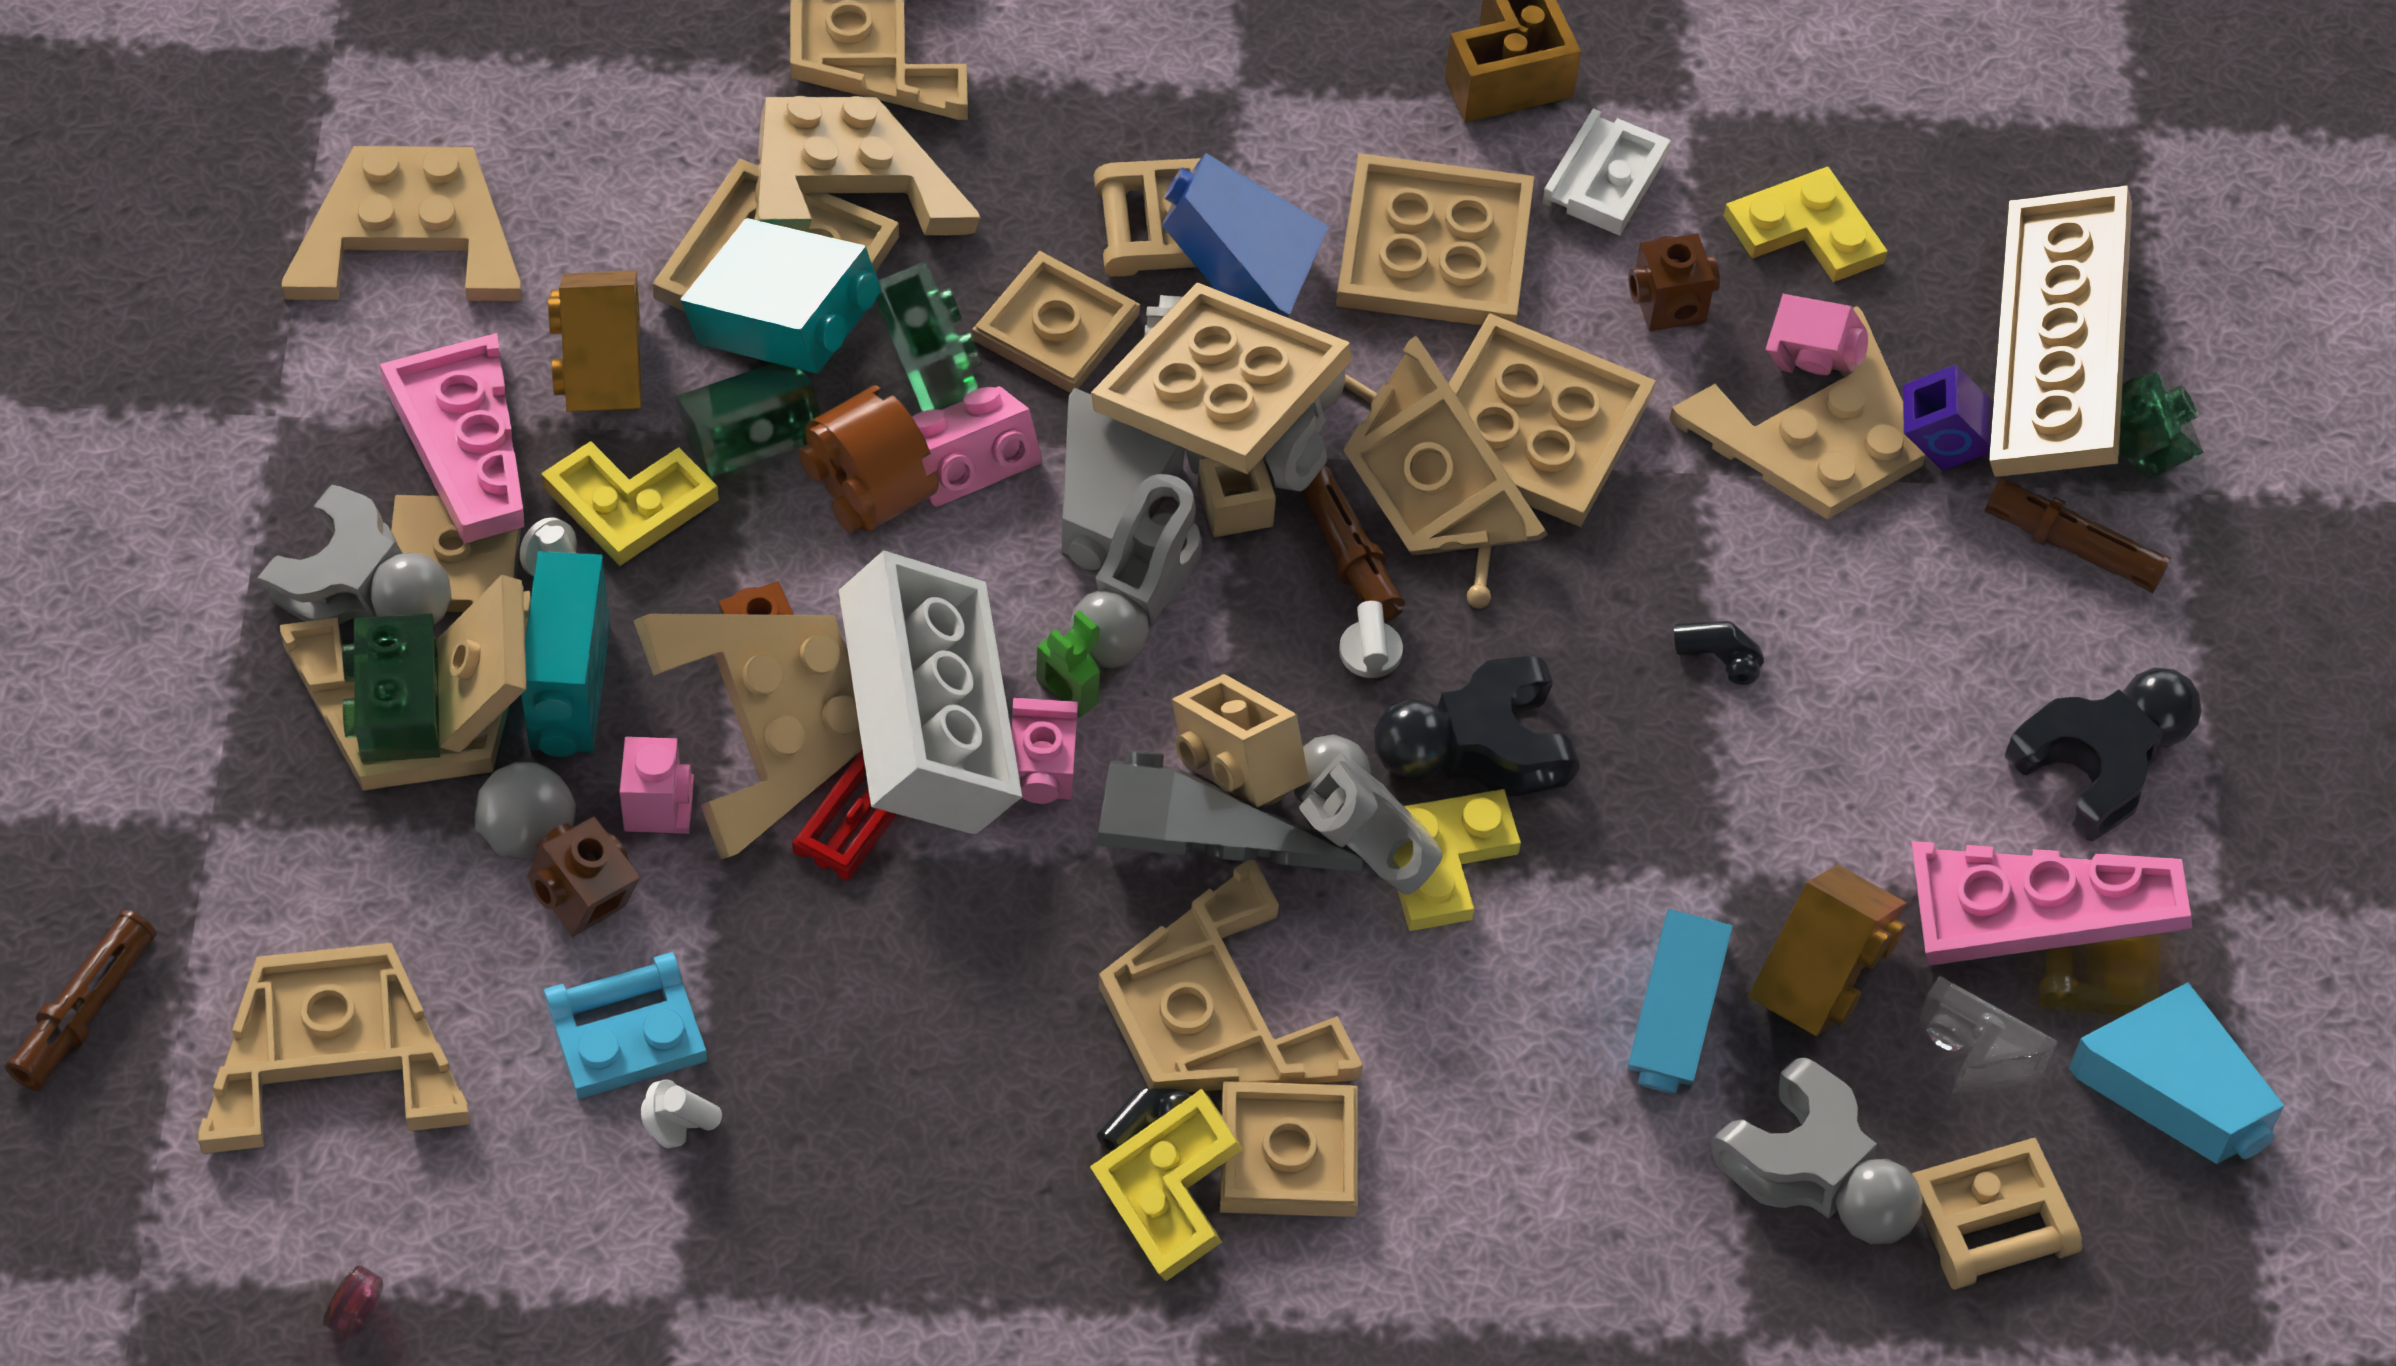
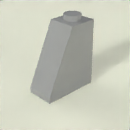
[1061,388,1184,570]

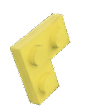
[1723,167,1887,282]
[541,441,719,566]
[1393,789,1521,931]
[1090,1089,1244,1281]

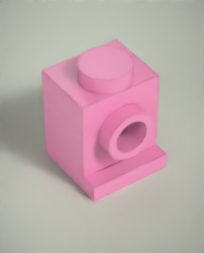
[1765,294,1868,375]
[1011,698,1078,804]
[620,737,694,834]

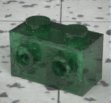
[876,261,982,411]
[675,363,821,478]
[342,613,440,762]

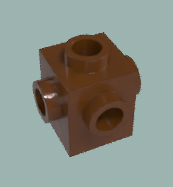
[1628,233,1720,331]
[527,816,641,937]

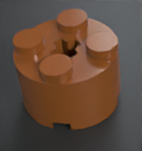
[798,385,939,534]

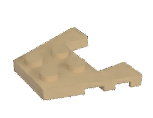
[790,0,968,120]
[754,96,980,235]
[281,146,522,301]
[1669,306,1926,520]
[280,591,531,790]
[633,614,862,859]
[1098,860,1363,1092]
[198,943,470,1154]

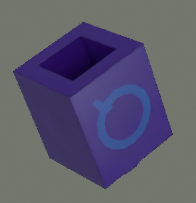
[1903,365,1994,470]

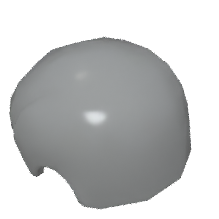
[474,762,576,860]

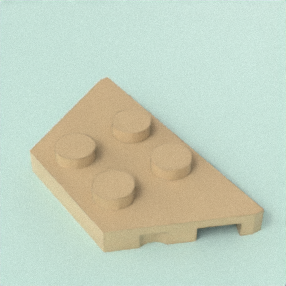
[1343,335,1548,555]

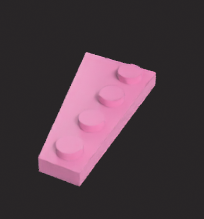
[380,333,524,544]
[1911,841,2193,966]

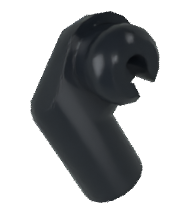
[1674,621,1764,685]
[1097,1089,1192,1152]

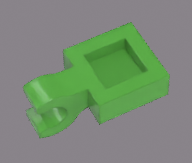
[1036,610,1100,718]

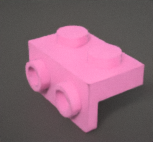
[912,386,1042,507]

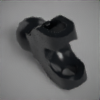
[1374,656,1580,797]
[2005,667,2202,841]

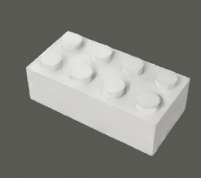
[839,550,1022,834]

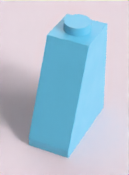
[1627,909,1733,1094]
[2069,982,2284,1164]

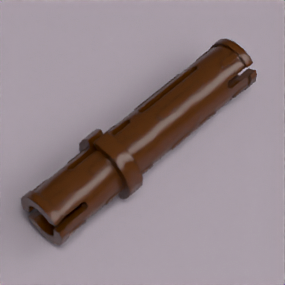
[1299,461,1405,623]
[1984,476,2171,594]
[5,910,157,1091]

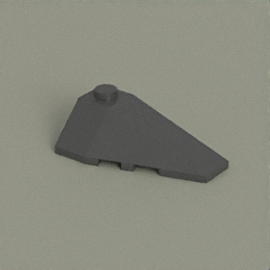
[1097,750,1363,872]

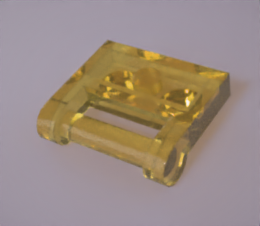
[2040,934,2159,1016]

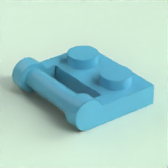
[543,952,707,1099]

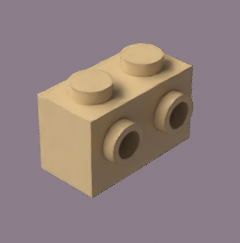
[1172,674,1310,808]

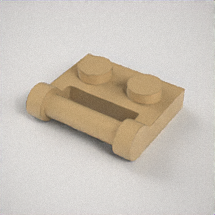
[1094,158,1201,277]
[1912,1137,2083,1290]

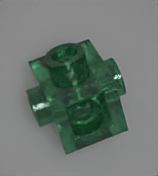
[2119,371,2204,479]

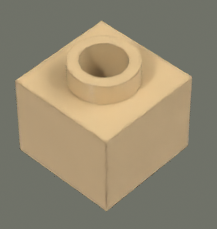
[1198,458,1276,538]

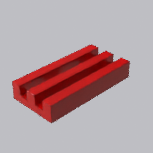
[792,749,897,881]

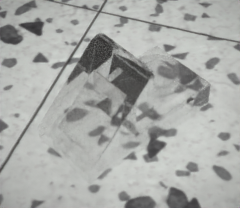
[1917,976,2058,1098]

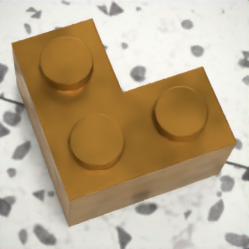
[1445,0,1581,122]
[548,270,642,412]
[1747,864,1907,1036]

